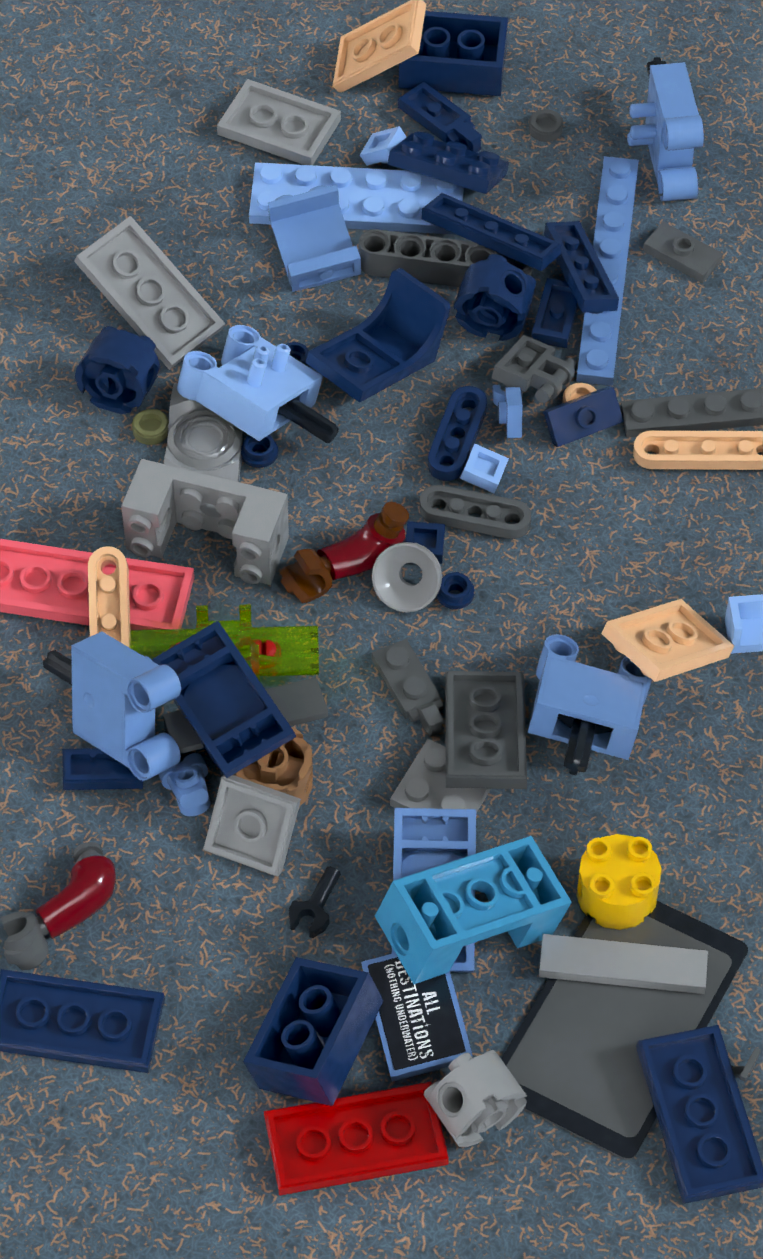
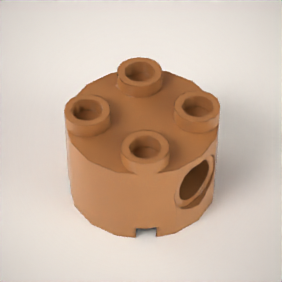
[233,727,313,808]

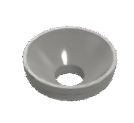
[372,542,442,613]

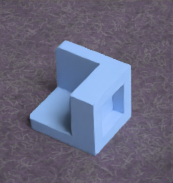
[724,594,763,654]

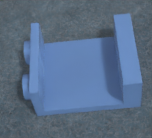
[268,184,361,292]

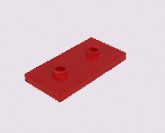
[264,1082,449,1196]

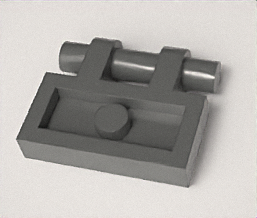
[492,335,577,403]

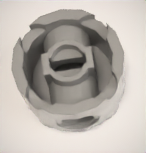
[423,1050,527,1147]

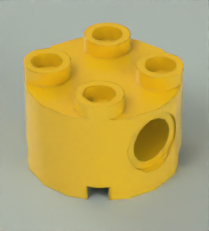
[576,834,662,930]

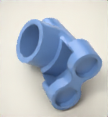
[159,753,211,816]

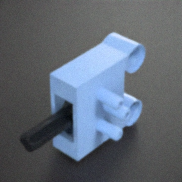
[177,325,339,443]

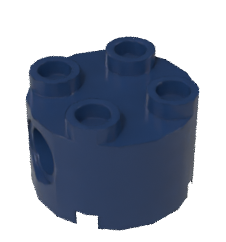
[454,254,536,341]
[75,326,160,414]

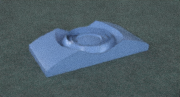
[392,808,476,973]

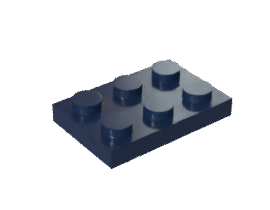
[387,132,509,194]

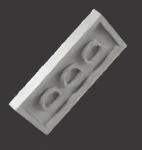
[74,216,225,370]

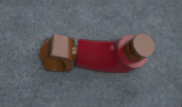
[279,502,409,603]

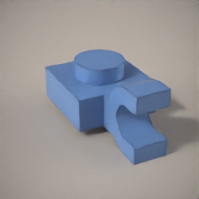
[493,385,523,438]

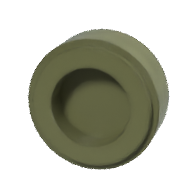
[132,409,169,445]

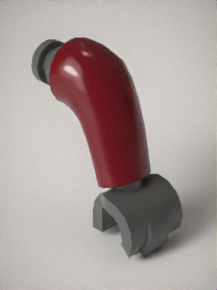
[1,842,116,970]

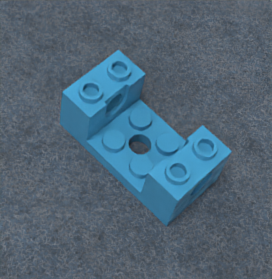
[375,836,572,984]

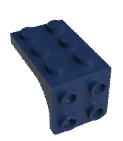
[306,268,450,402]

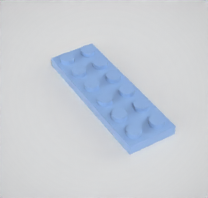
[249,162,464,235]

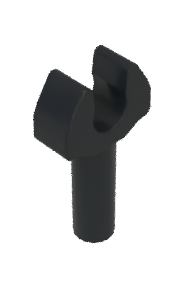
[289,866,341,938]

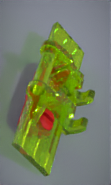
[130,604,319,681]

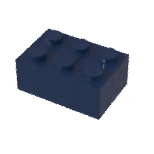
[399,11,508,96]
[243,957,384,1106]

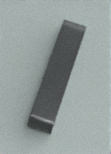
[359,229,532,287]

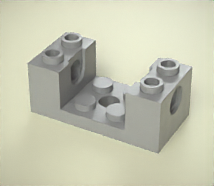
[121,459,289,585]

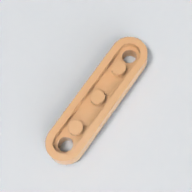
[633,430,763,470]
[88,546,131,648]

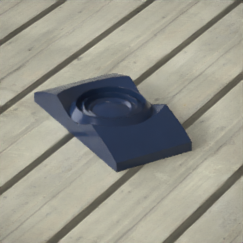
[151,621,296,779]

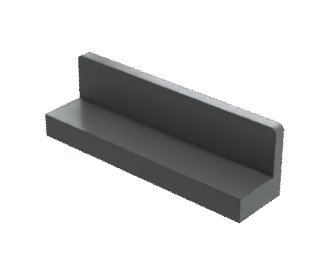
[163,677,328,754]

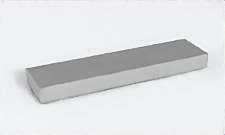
[539,934,708,994]

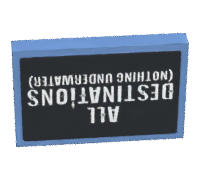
[361,953,473,1082]

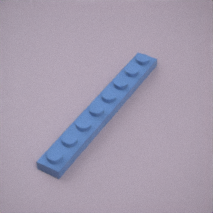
[576,156,639,386]

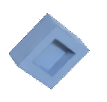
[360,126,406,166]
[460,444,509,493]

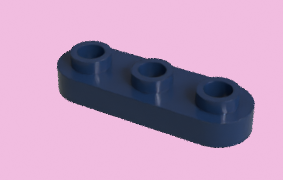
[428,386,487,481]

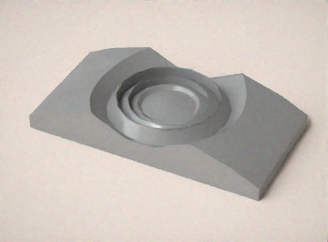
[164,383,244,482]

